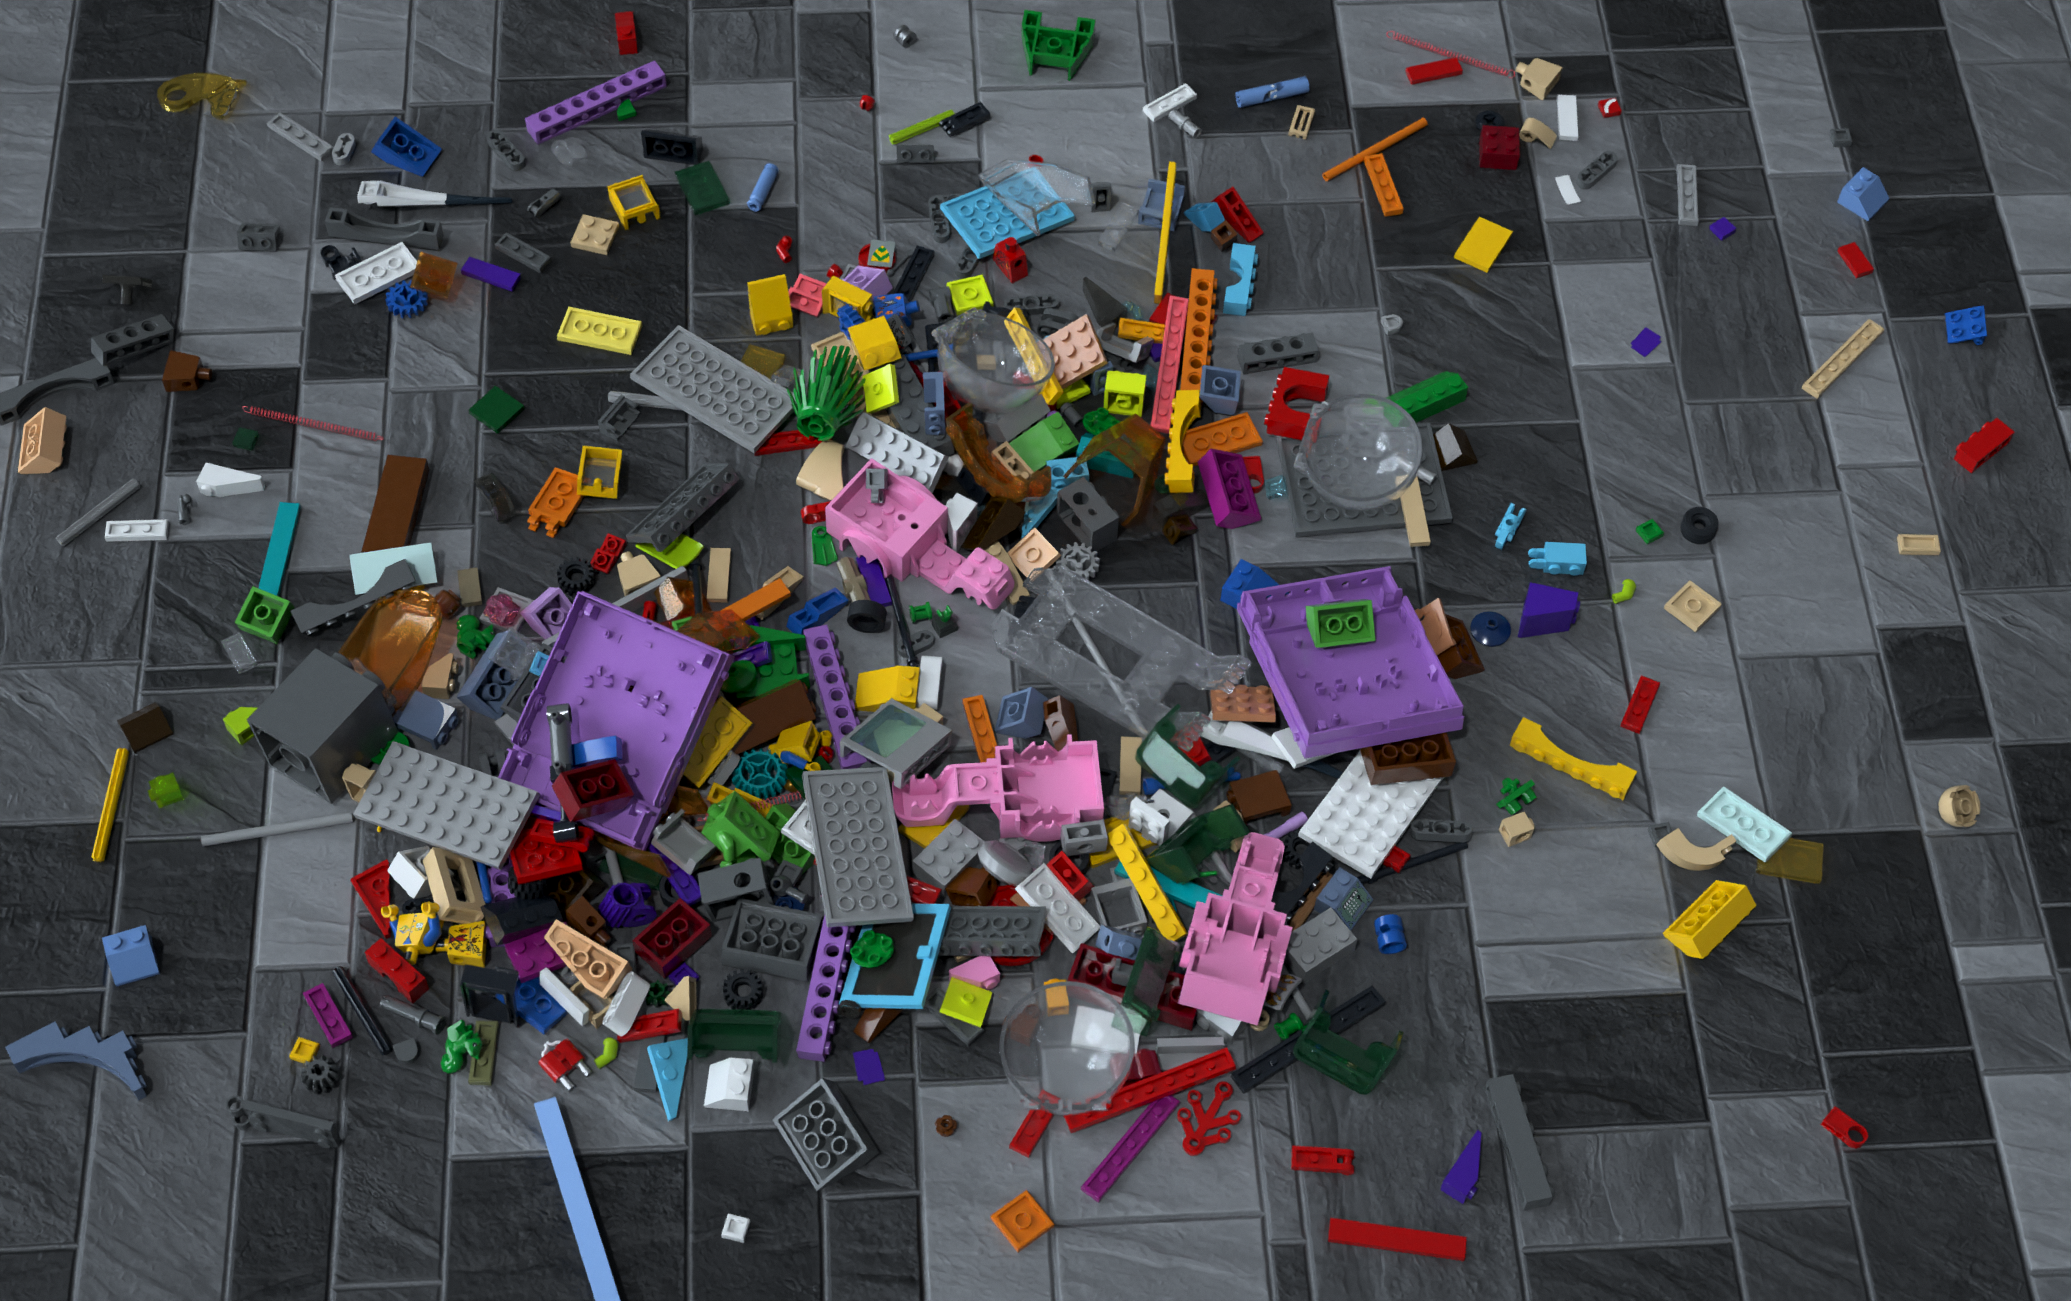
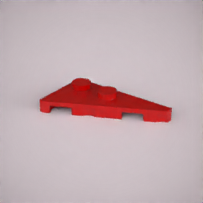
[350,859,391,939]

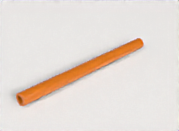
[1322,118,1428,181]

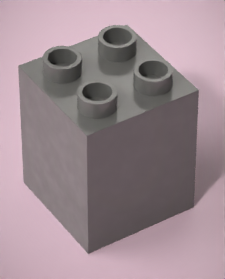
[247,648,398,804]

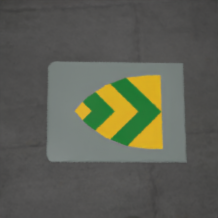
[867,240,895,267]

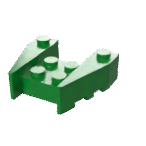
[1021,10,1096,81]
[731,625,810,705]

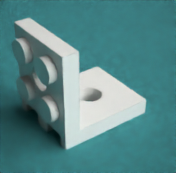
[1128,789,1193,850]

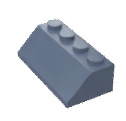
[457,630,536,720]

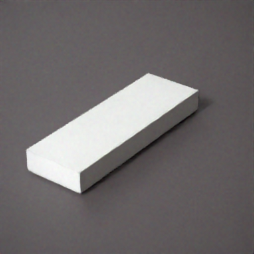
[1143,83,1197,122]
[1557,95,1578,141]
[105,519,169,542]
[540,968,589,1026]

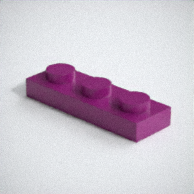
[303,983,353,1048]

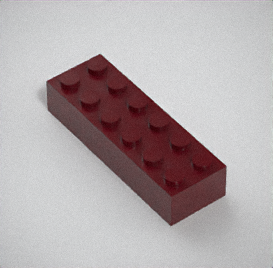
[1067,943,1198,1031]

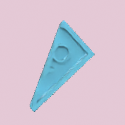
[1021,483,1060,539]
[647,1038,690,1121]

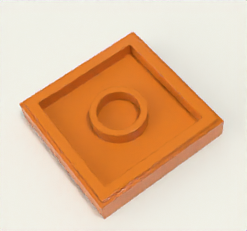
[990,1190,1054,1253]

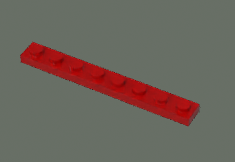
[1062,1047,1236,1133]

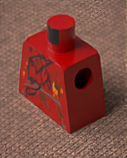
[993,237,1028,284]

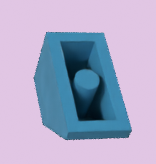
[1184,202,1225,232]

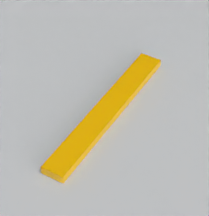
[1154,162,1176,304]

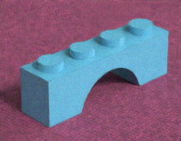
[1223,243,1258,316]

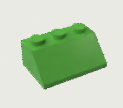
[1305,599,1375,648]
[765,803,815,875]

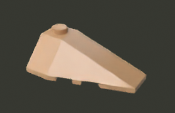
[544,919,633,999]

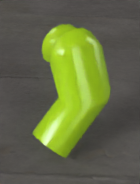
[1612,579,1636,604]
[594,1037,618,1069]

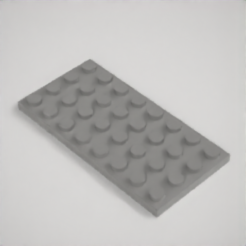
[630,325,798,453]
[353,741,540,870]
[802,767,914,927]

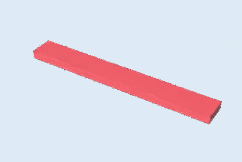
[1150,295,1189,434]

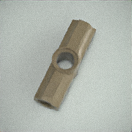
[837,557,870,603]

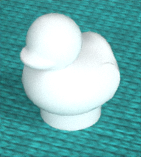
[943,454,972,479]

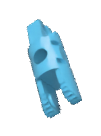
[1495,503,1527,550]

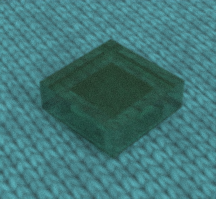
[232,427,259,451]

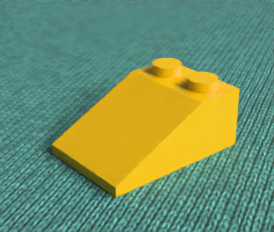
[747,274,793,336]
[855,666,920,715]

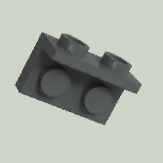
[237,223,281,251]

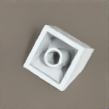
[946,493,977,552]
[387,846,454,899]
[704,1058,754,1111]

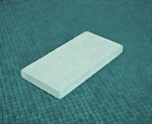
[349,543,438,595]
[1697,786,1792,863]

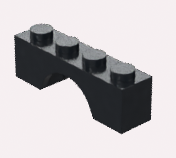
[1271,841,1333,924]

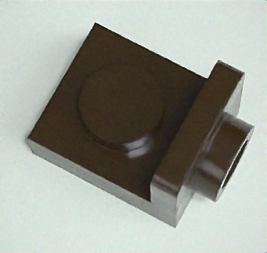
[1162,514,1198,544]

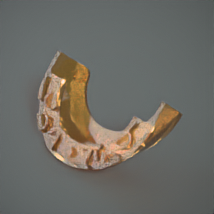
[946,402,1051,503]

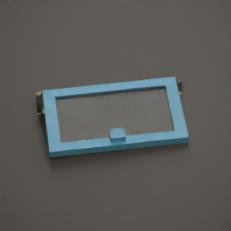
[838,904,951,1018]

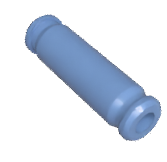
[747,163,779,211]

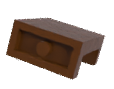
[1226,770,1291,826]

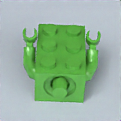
[701,791,780,868]

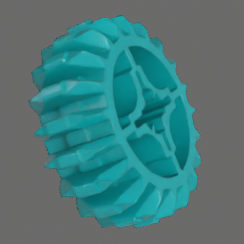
[731,747,788,801]

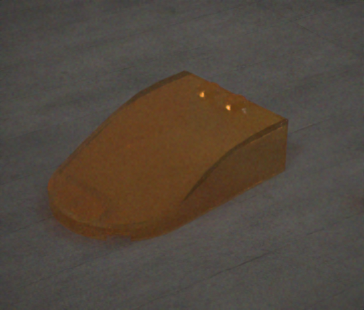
[338,589,443,712]

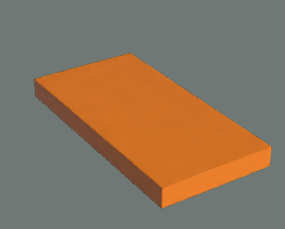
[1182,412,1263,467]

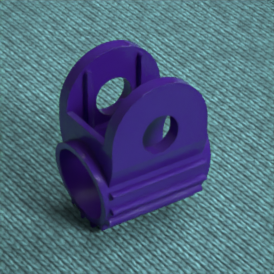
[597,883,657,928]

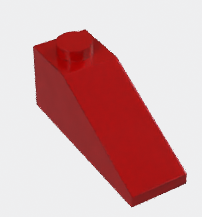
[615,11,638,55]
[1211,186,1264,243]

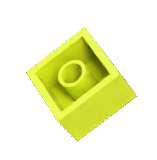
[1104,371,1146,417]

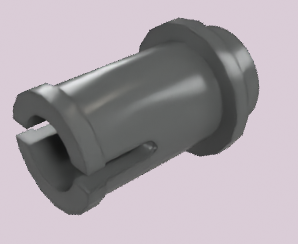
[1060,402,1083,427]

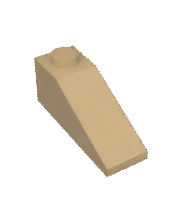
[987,441,1045,497]
[983,541,1030,605]

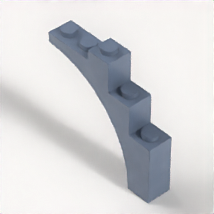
[5,1021,147,1100]

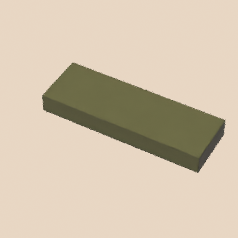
[468,1021,499,1085]

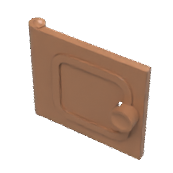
[1415,598,1456,655]

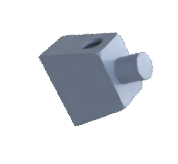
[1095,924,1142,960]

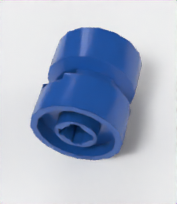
[1374,914,1407,954]

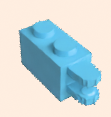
[1528,542,1587,576]

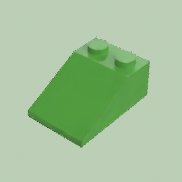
[1009,412,1079,474]

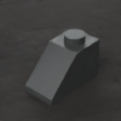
[1089,182,1112,212]

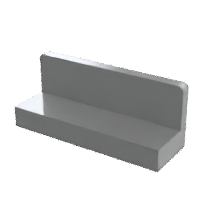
[1156,1037,1224,1072]

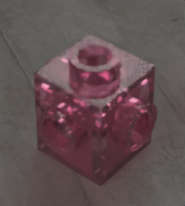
[483,594,521,626]

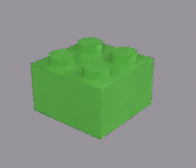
[235,586,295,644]

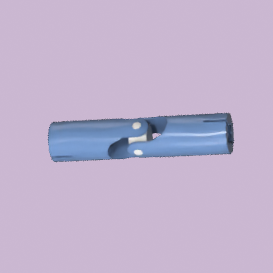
[1236,76,1309,108]

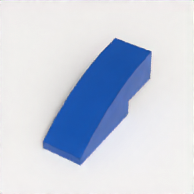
[786,587,849,635]
[572,736,623,769]

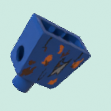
[874,293,920,327]

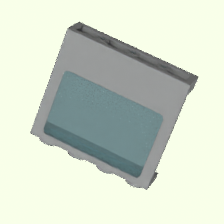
[839,698,952,789]

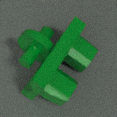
[1496,778,1537,815]

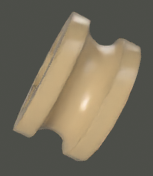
[1249,1009,1269,1031]

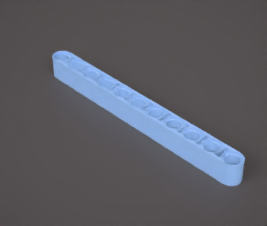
[534,1097,620,1301]

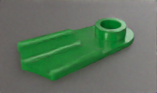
[812,526,838,566]

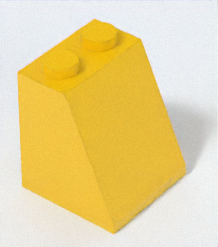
[847,315,901,371]

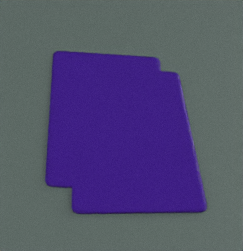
[1631,327,1661,357]
[853,1049,885,1085]

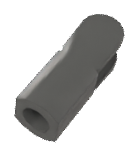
[528,188,561,218]

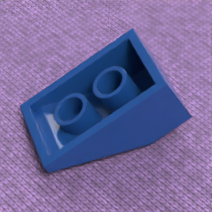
[371,117,442,177]
[1220,559,1289,609]

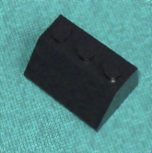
[641,129,703,166]
[481,894,563,946]

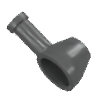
[770,875,808,904]

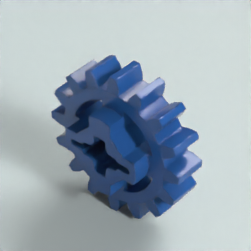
[385,280,428,318]
[837,304,865,339]

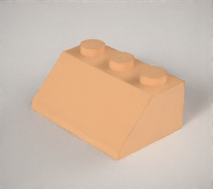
[18,407,67,474]

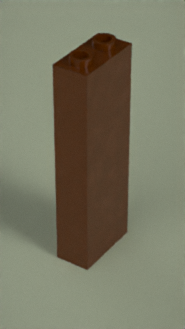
[361,455,429,553]
[731,679,816,754]

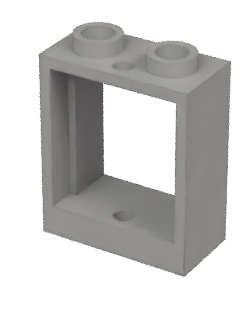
[1090,878,1147,942]

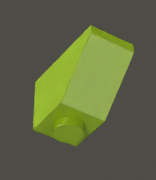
[223,707,257,746]

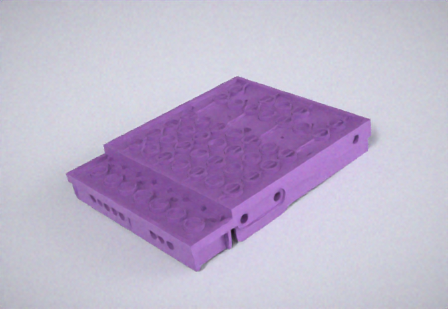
[1237,566,1464,759]
[498,591,734,852]

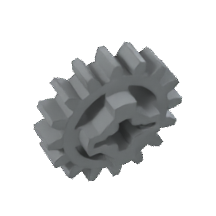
[1056,542,1100,584]

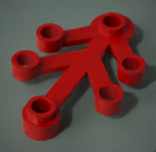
[1177,1081,1241,1156]

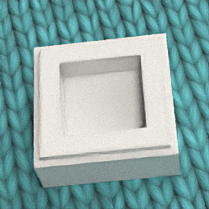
[721,1214,750,1243]

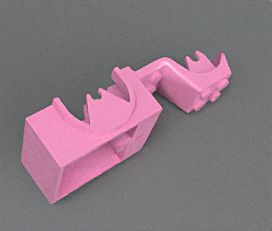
[825,458,1015,610]
[892,734,1104,842]
[1178,832,1293,1025]

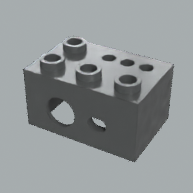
[1057,477,1119,552]
[698,858,775,922]

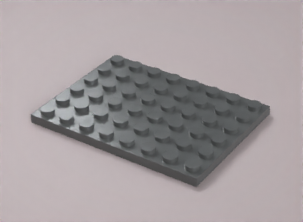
[1276,422,1453,537]

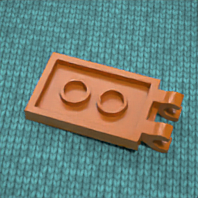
[527,467,591,538]

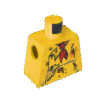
[436,921,487,968]

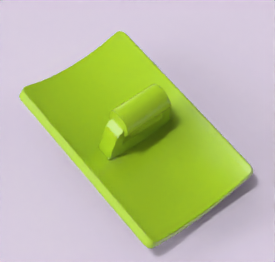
[635,533,704,569]

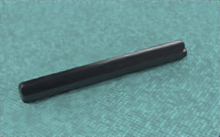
[332,966,392,1056]

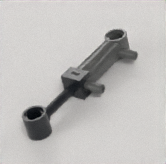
[547,703,579,843]

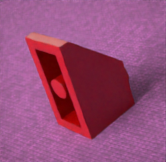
[1046,851,1095,901]

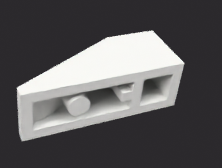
[196,463,265,497]

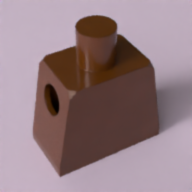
[162,350,212,392]
[945,867,997,906]
[566,896,612,947]

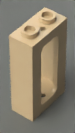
[423,847,485,924]

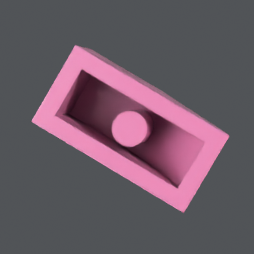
[949,956,1000,990]

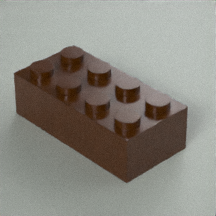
[1360,732,1456,785]

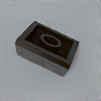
[1433,423,1478,471]
[117,702,173,753]

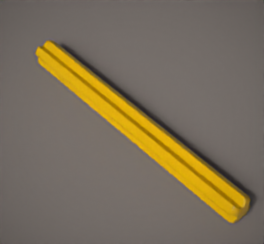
[92,748,129,862]

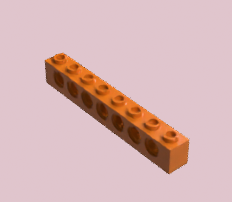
[1180,268,1218,406]

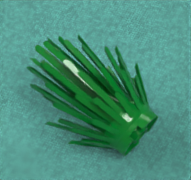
[787,345,866,441]

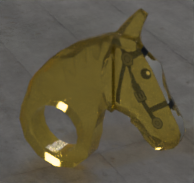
[157,73,247,119]

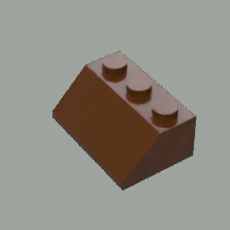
[1437,614,1485,679]

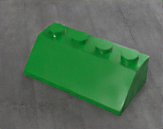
[1381,371,1468,425]

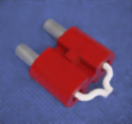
[538,1038,592,1091]

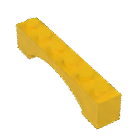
[1165,390,1202,493]
[1510,717,1637,800]

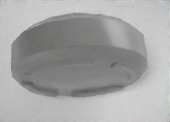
[978,840,1033,886]

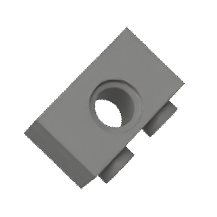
[1060,820,1108,856]

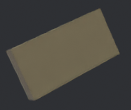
[457,567,483,608]

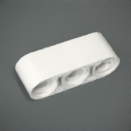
[916,656,942,710]
[603,971,650,1037]

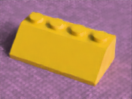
[1663,880,1756,959]

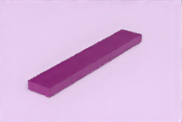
[1081,1095,1180,1203]

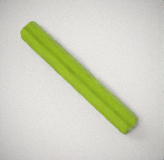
[889,109,955,145]

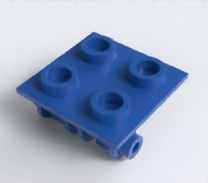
[1945,305,1987,345]

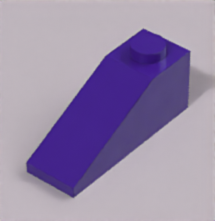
[1440,1130,1481,1204]

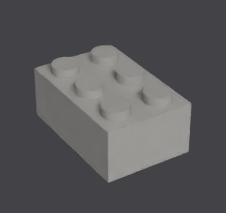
[913,819,985,898]
[1284,908,1357,983]

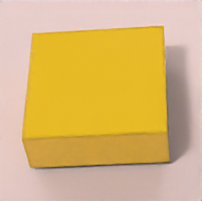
[289,1037,320,1064]

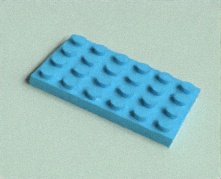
[940,166,1075,259]

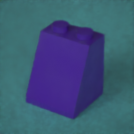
[1517,582,1581,638]

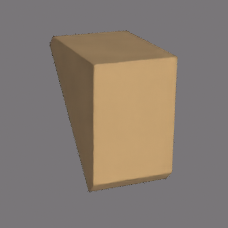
[665,976,697,1022]

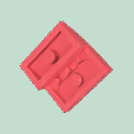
[788,274,827,317]

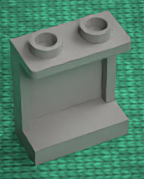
[1096,323,1154,363]
[651,809,718,875]

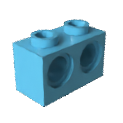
[1046,456,1089,490]

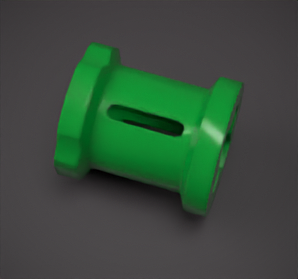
[909,602,932,624]
[1274,1013,1303,1040]

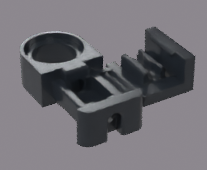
[320,245,362,280]

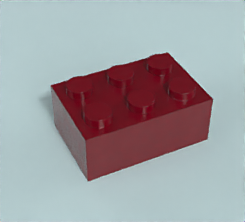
[552,759,634,822]
[632,898,712,979]

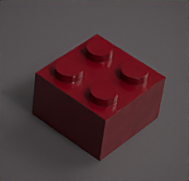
[1479,125,1520,170]

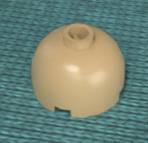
[1938,785,1980,827]

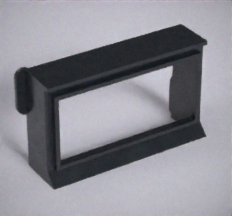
[460,964,521,1028]

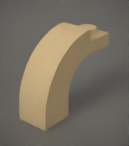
[1656,828,1737,871]

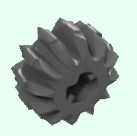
[300,1055,339,1094]

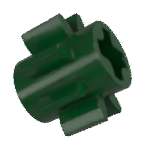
[646,980,671,1008]

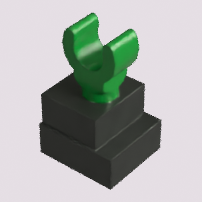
[931,605,958,638]

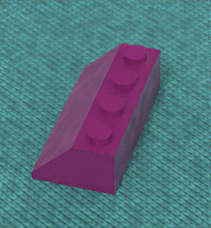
[1198,449,1261,529]

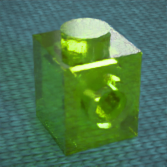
[147,773,184,808]

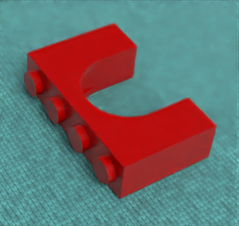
[1264,367,1330,442]

